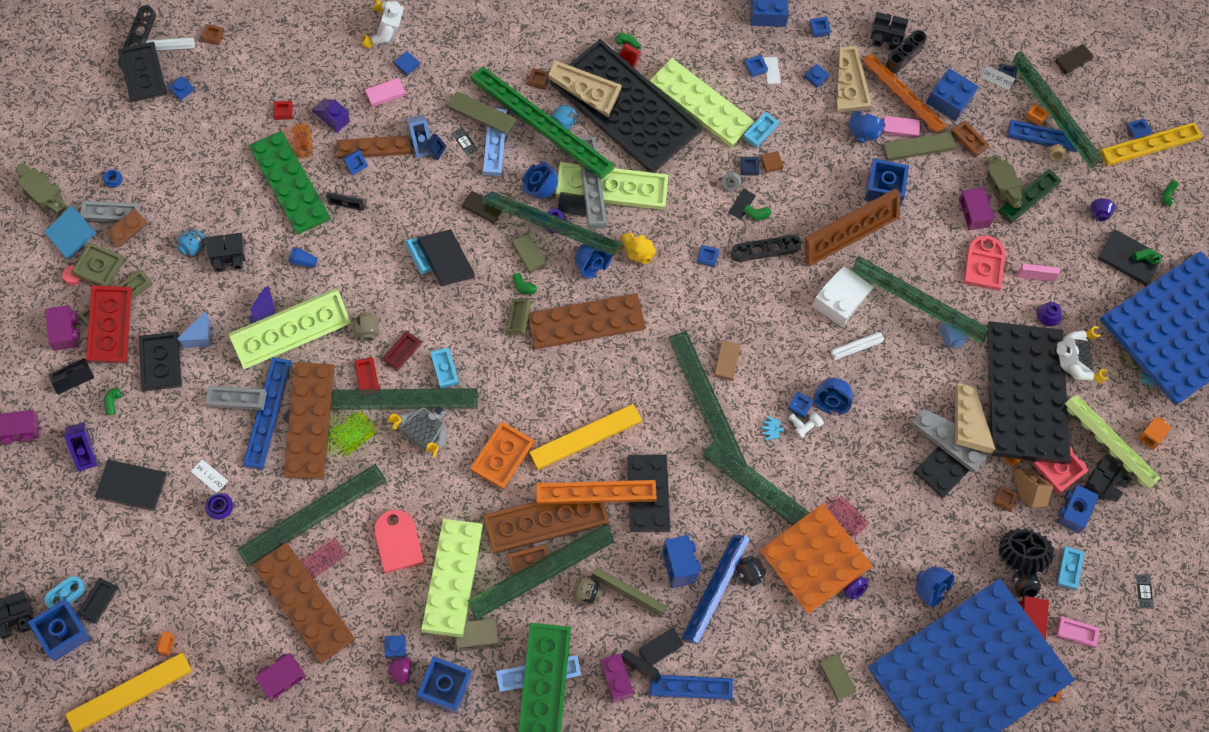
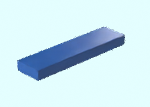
[1007,120,1080,153]
[650,675,733,700]

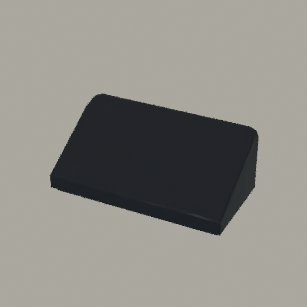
[326,192,367,211]
[49,358,94,395]

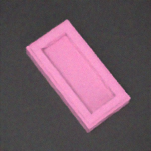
[365,78,406,107]
[883,116,920,138]
[1018,264,1060,281]
[1055,616,1100,648]

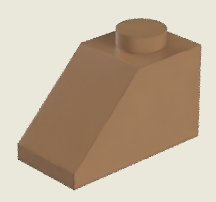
[1013,469,1053,509]

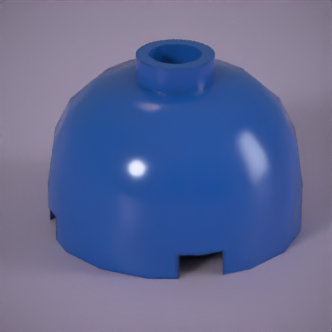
[848,111,886,143]
[522,161,559,199]
[575,240,612,278]
[814,377,853,415]
[916,566,955,607]

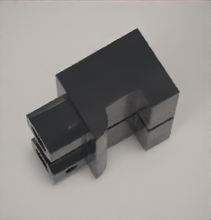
[870,12,909,50]
[206,233,246,273]
[1083,454,1132,502]
[0,591,34,639]

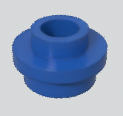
[103,169,123,188]

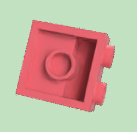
[1032,447,1089,494]

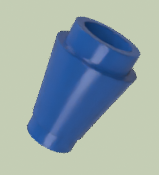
[288,247,318,268]

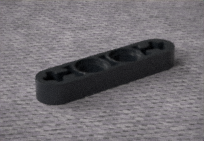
[118,5,156,70]
[731,235,802,262]

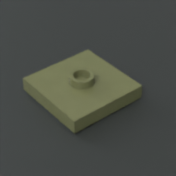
[71,242,125,286]

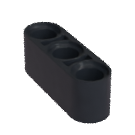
[885,30,927,73]

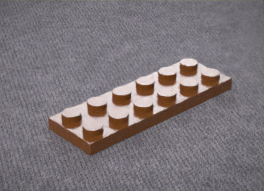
[805,189,900,267]
[528,293,646,350]
[283,362,335,480]
[483,501,609,554]
[252,542,355,664]

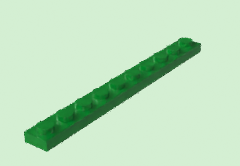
[471,66,614,180]

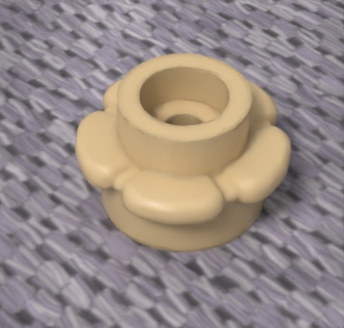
[1048,144,1066,161]

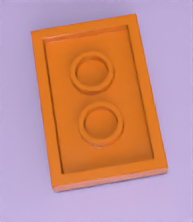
[470,421,535,490]

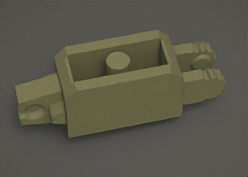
[987,155,1023,208]
[16,163,68,215]

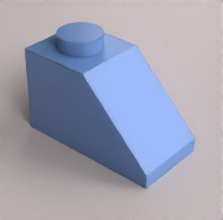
[405,114,430,158]

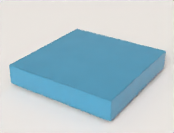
[45,206,96,259]

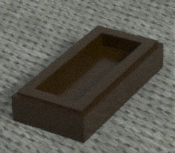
[1055,44,1094,75]
[462,191,503,224]

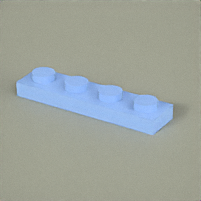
[483,109,507,176]
[496,655,581,692]

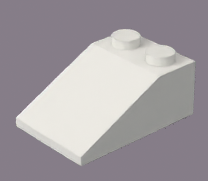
[812,266,874,327]

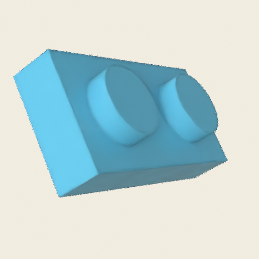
[743,112,779,149]
[405,237,433,274]
[430,347,459,389]
[1056,546,1085,591]

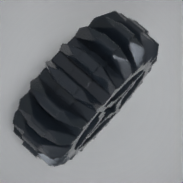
[999,527,1054,575]

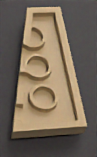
[836,46,872,113]
[548,61,622,117]
[955,383,995,454]

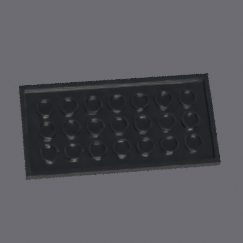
[550,39,702,173]
[987,321,1071,465]

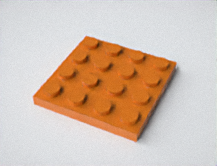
[759,503,873,615]

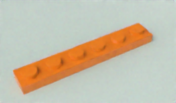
[863,55,947,132]
[536,480,657,505]

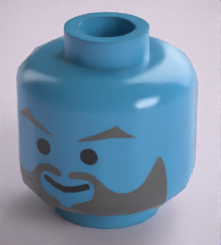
[550,105,577,130]
[177,229,206,256]

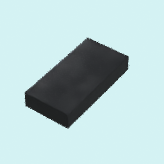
[558,192,586,215]
[77,578,118,624]
[638,628,684,666]
[621,650,661,683]

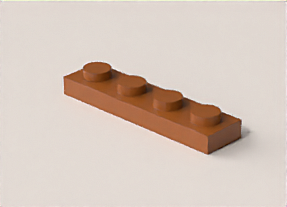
[336,135,411,159]

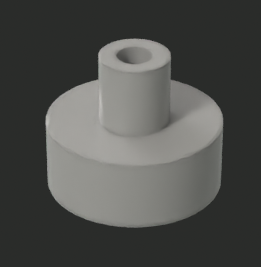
[722,172,741,191]

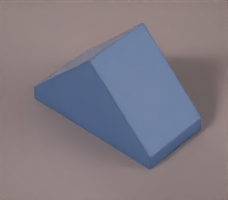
[177,312,211,348]

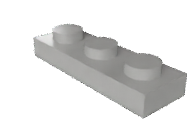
[80,201,141,222]
[204,386,267,410]

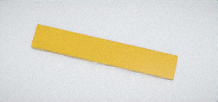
[1099,122,1203,167]
[529,404,642,470]
[65,652,193,732]

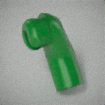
[615,32,641,50]
[1161,179,1179,207]
[743,204,771,221]
[1132,248,1162,264]
[512,273,537,295]
[103,388,122,416]

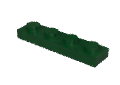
[998,169,1062,224]

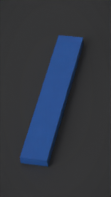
[243,357,292,470]
[681,535,750,644]

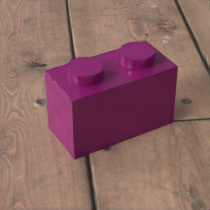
[959,187,994,231]
[45,305,79,351]
[0,410,39,445]
[255,653,306,701]
[599,653,634,704]

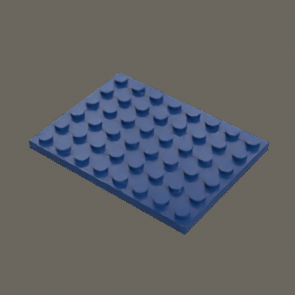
[1099,251,1209,406]
[867,578,1075,732]

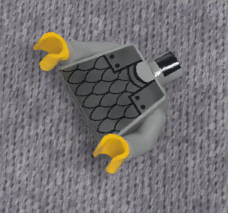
[387,406,447,458]

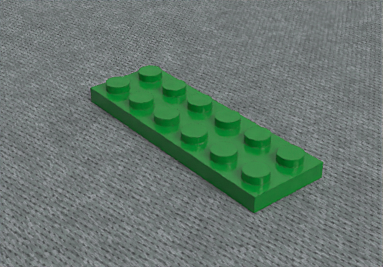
[248,131,331,235]
[518,622,571,732]

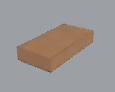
[714,340,741,381]

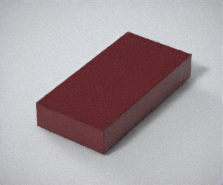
[382,331,422,372]

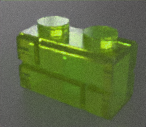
[330,411,377,457]

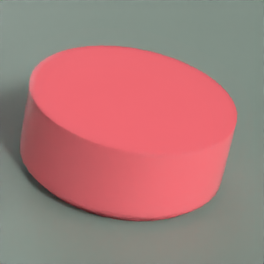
[62,265,82,285]

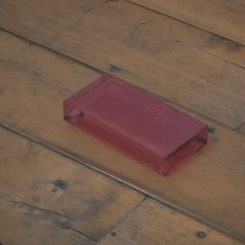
[828,495,870,537]
[302,538,348,578]

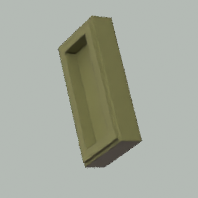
[512,233,546,273]
[505,298,531,336]
[819,654,857,701]

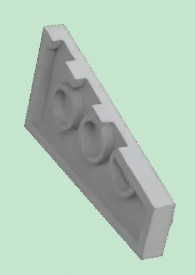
[911,409,989,473]

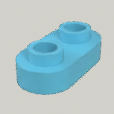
[45,576,85,609]

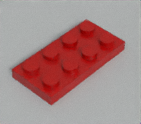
[86,285,132,363]

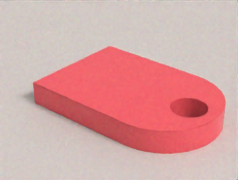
[963,236,1005,291]
[375,510,424,574]

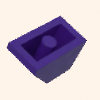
[311,98,350,133]
[248,286,276,324]
[64,422,97,472]

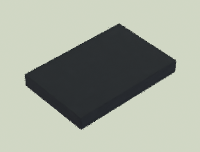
[118,42,167,102]
[417,229,475,286]
[1097,229,1163,286]
[139,331,182,392]
[95,459,167,511]

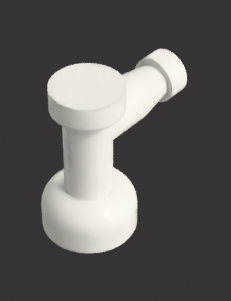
[788,412,824,439]

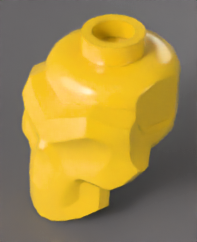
[620,233,656,264]

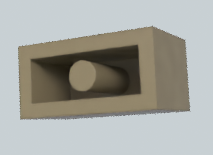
[456,616,498,652]

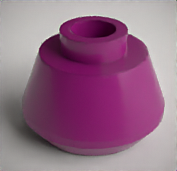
[388,657,411,685]

